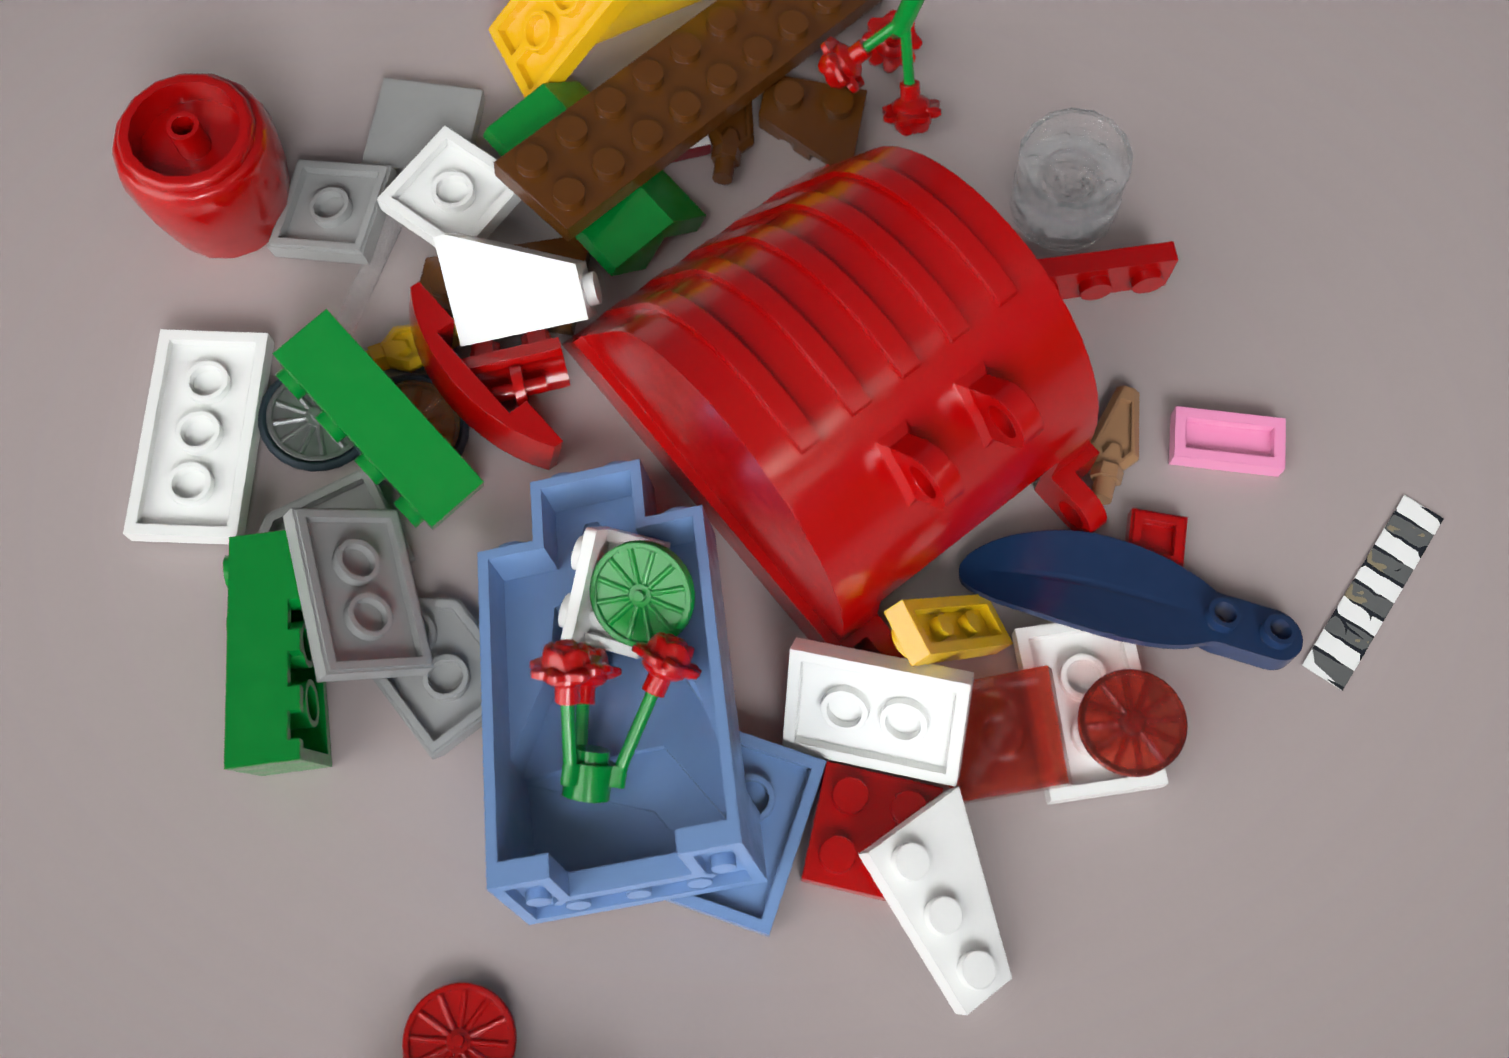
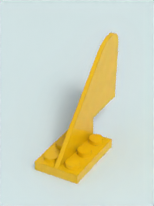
[488,0,702,98]

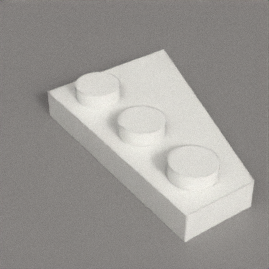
[858,786,1012,1015]

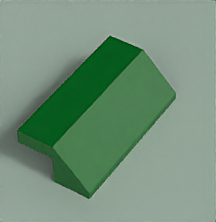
[483,81,707,276]

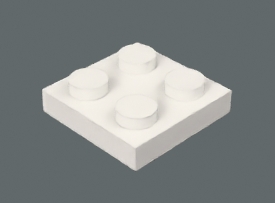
[377,126,521,247]

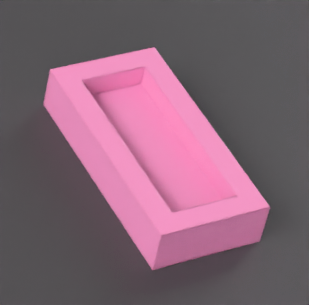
[1169,406,1286,477]

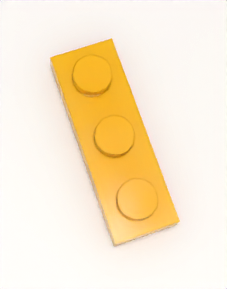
[884,594,1013,666]

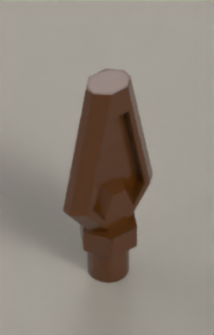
[708,101,755,185]

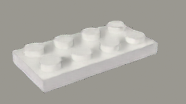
[123,329,274,544]

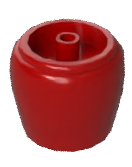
[112,73,290,258]

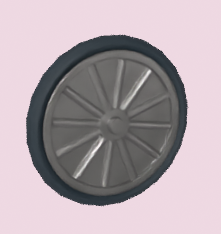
[258,379,359,472]

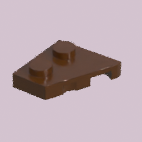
[758,76,868,166]

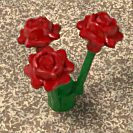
[529,632,702,803]

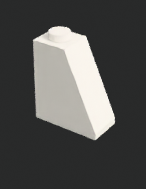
[433,233,602,347]

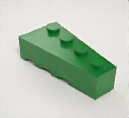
[272,309,484,530]
[223,530,332,776]

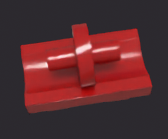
[461,328,571,406]

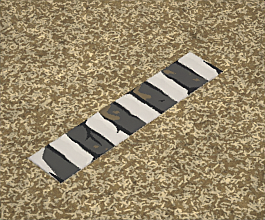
[1302,495,1444,691]

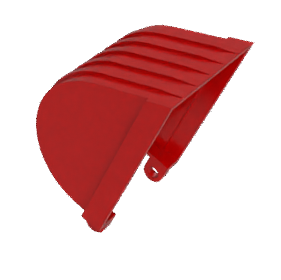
[562,146,1107,659]

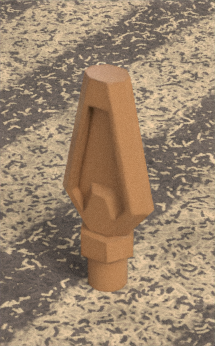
[1089,386,1139,505]

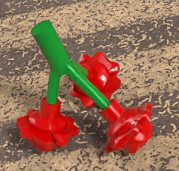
[818,0,942,136]

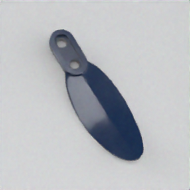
[959,530,1303,670]

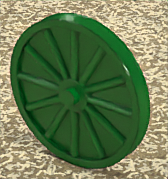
[590,540,695,647]

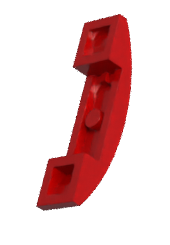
[409,282,563,470]

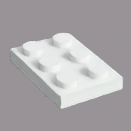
[1011,623,1169,805]
[782,637,975,787]

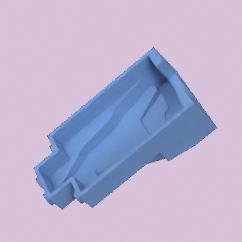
[477,459,768,925]

